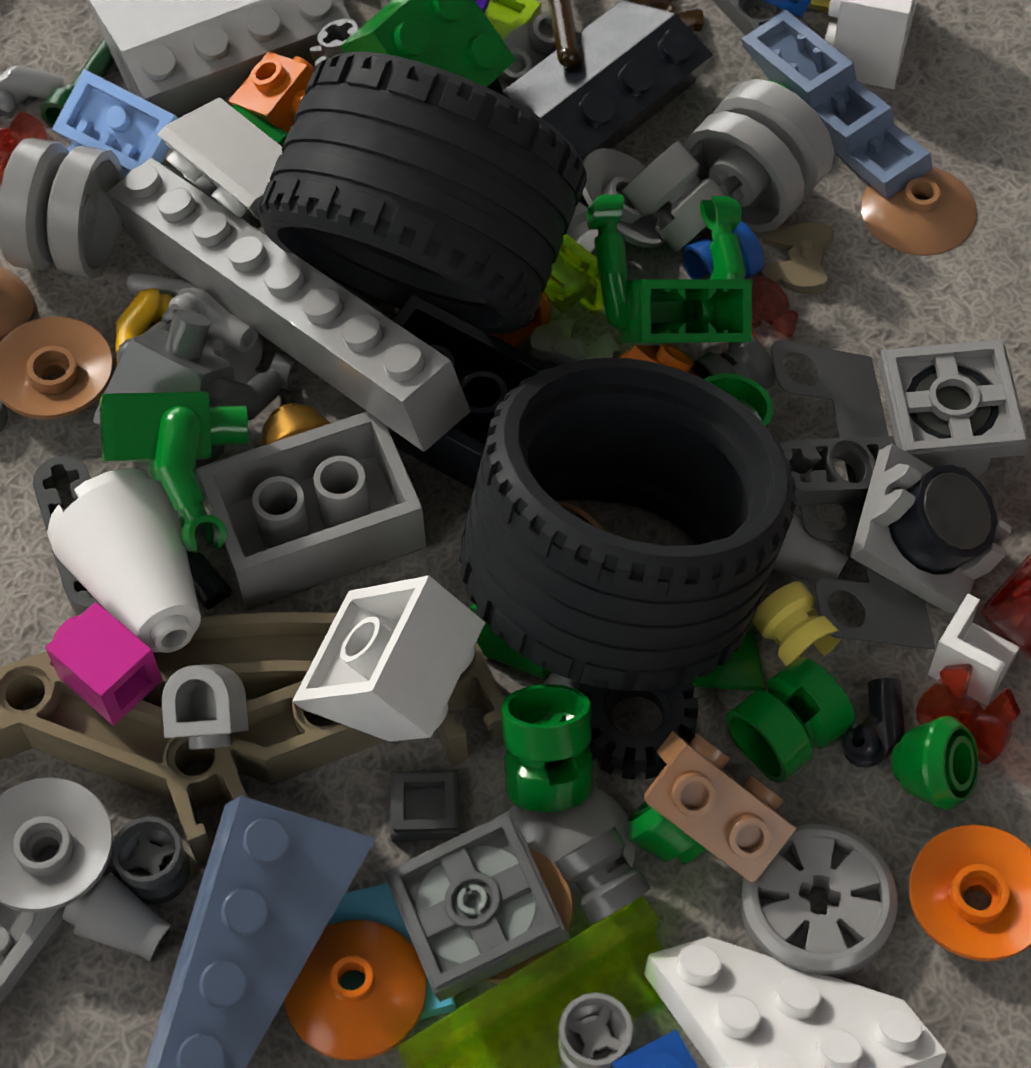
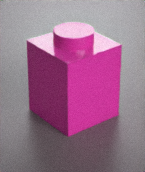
[45,601,163,726]

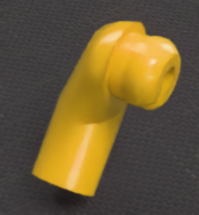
[115,288,173,365]

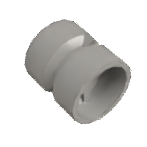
[622,140,727,254]

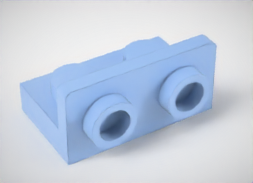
[52,69,178,179]

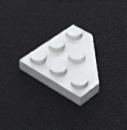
[644,937,947,1068]

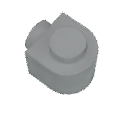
[162,664,248,749]

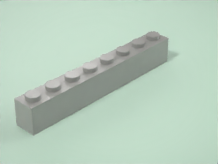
[107,157,471,452]

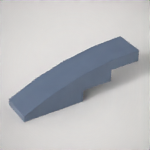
[741,10,933,199]

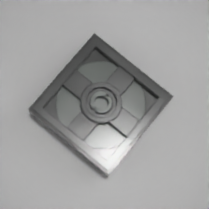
[384,810,570,1002]

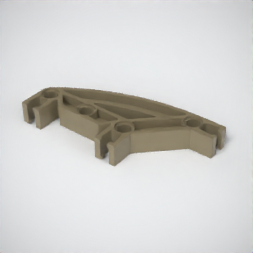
[0,612,504,864]

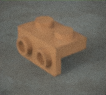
[644,731,796,882]

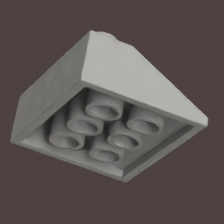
[86,0,351,116]

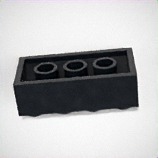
[499,0,713,161]

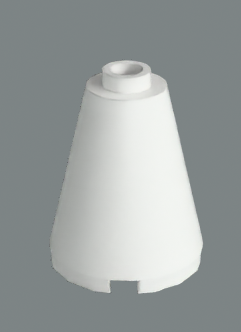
[47,468,201,653]

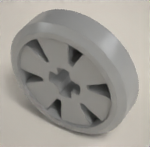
[740,824,898,978]

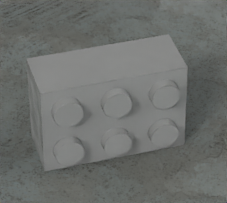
[197,411,427,610]

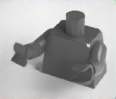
[93,308,299,469]

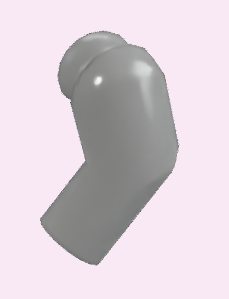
[168,287,258,353]

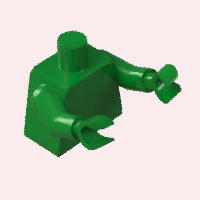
[586,195,752,343]
[99,392,248,552]

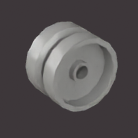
[683,79,835,233]
[0,138,123,279]

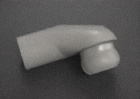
[0,65,65,119]

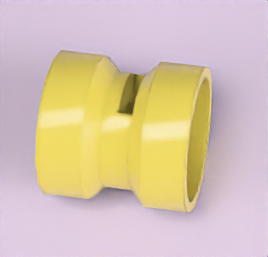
[752,581,841,666]

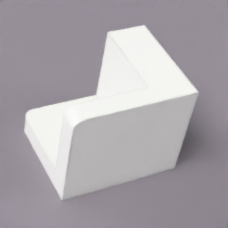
[928,594,1020,706]

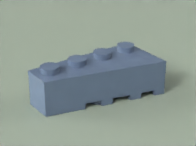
[145,796,376,1068]

